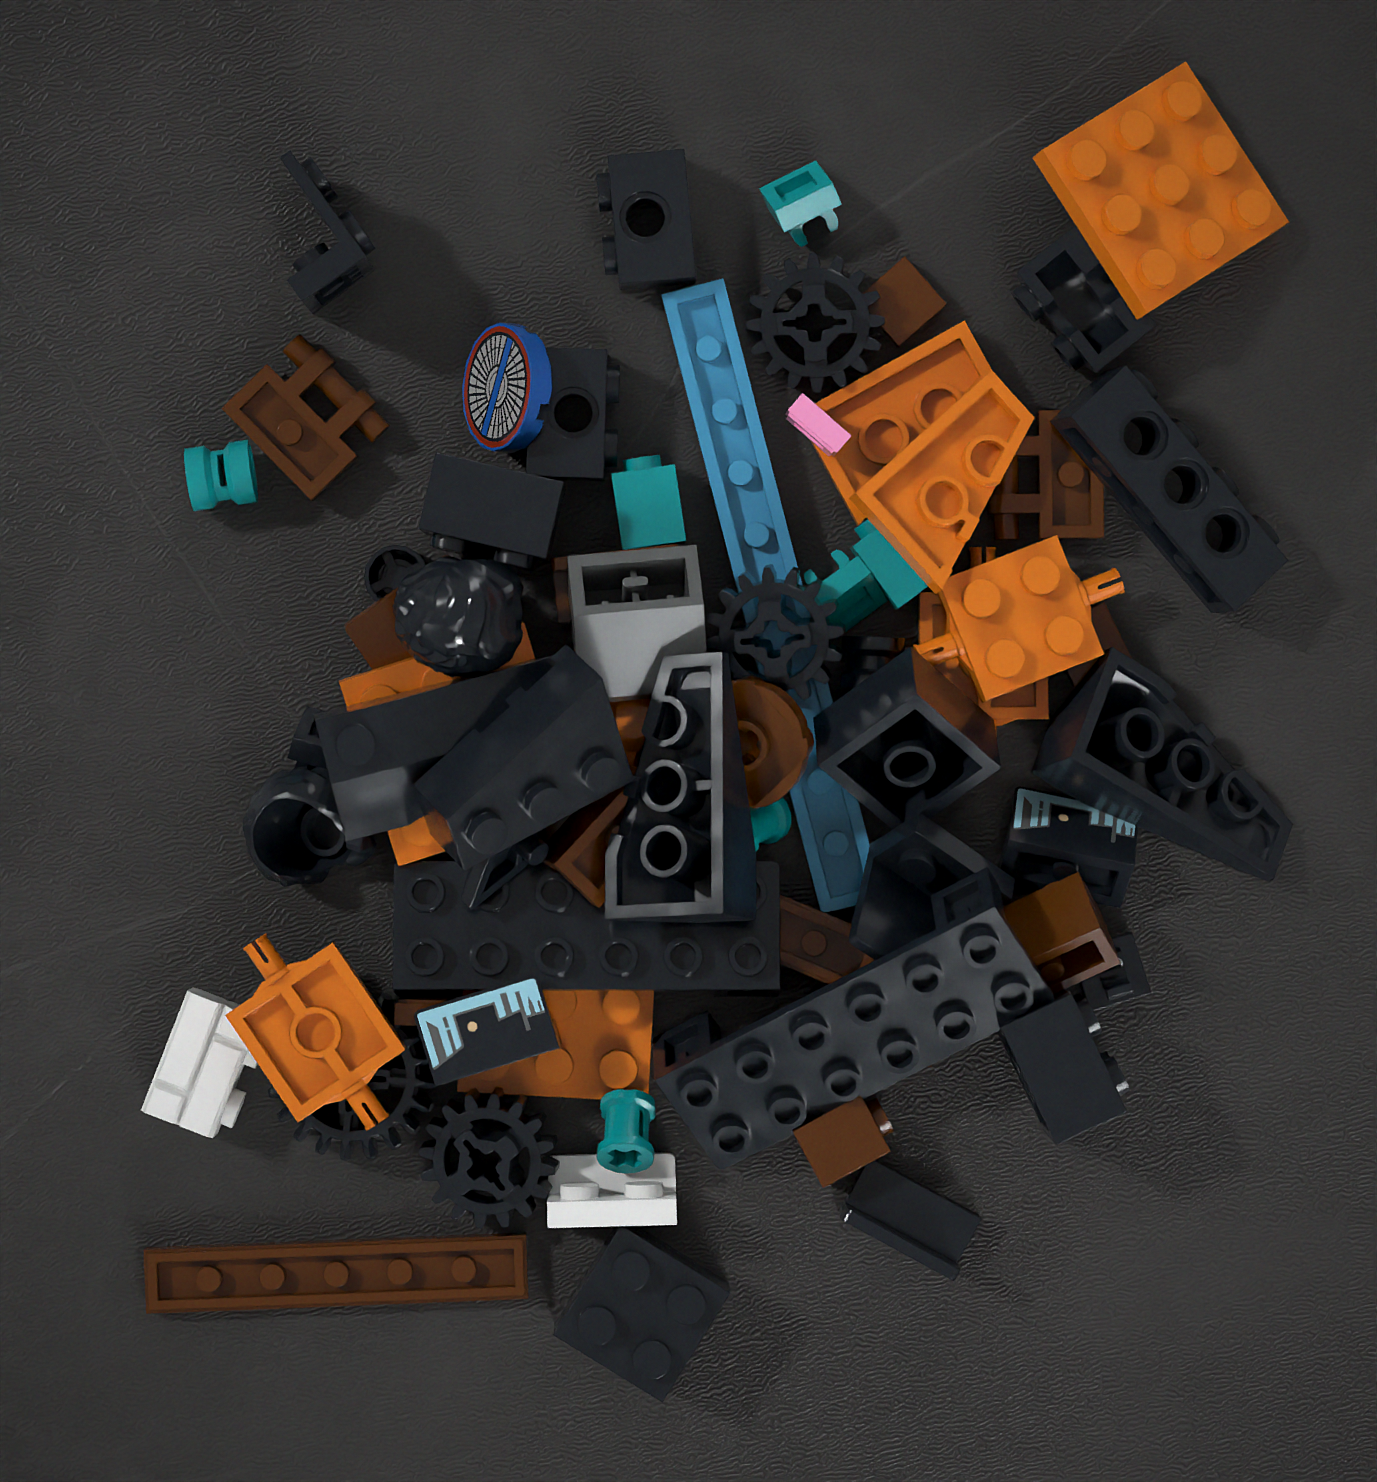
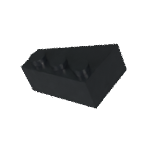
[413,644,634,871]

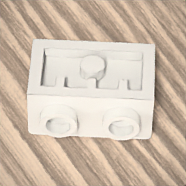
[547,1152,677,1228]

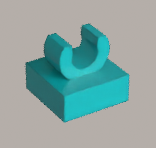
[759,160,842,247]
[804,549,888,638]

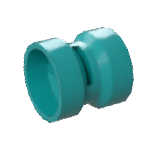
[184,440,258,511]

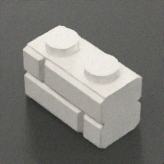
[141,987,258,1138]

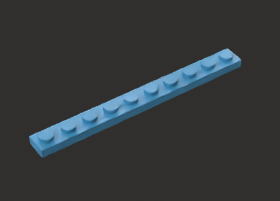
[661,279,870,913]

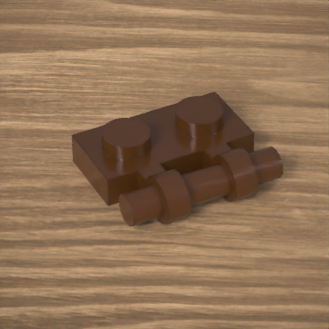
[221,334,390,501]
[987,410,1104,540]

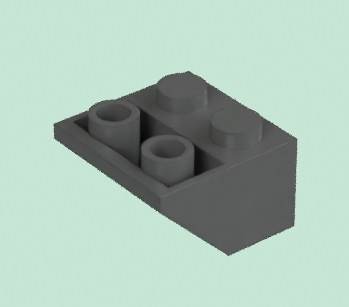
[567,545,706,702]

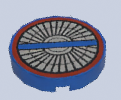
[462,322,552,453]

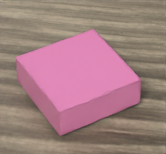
[786,393,851,457]

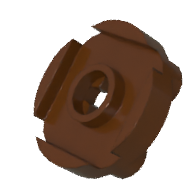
[732,676,814,808]

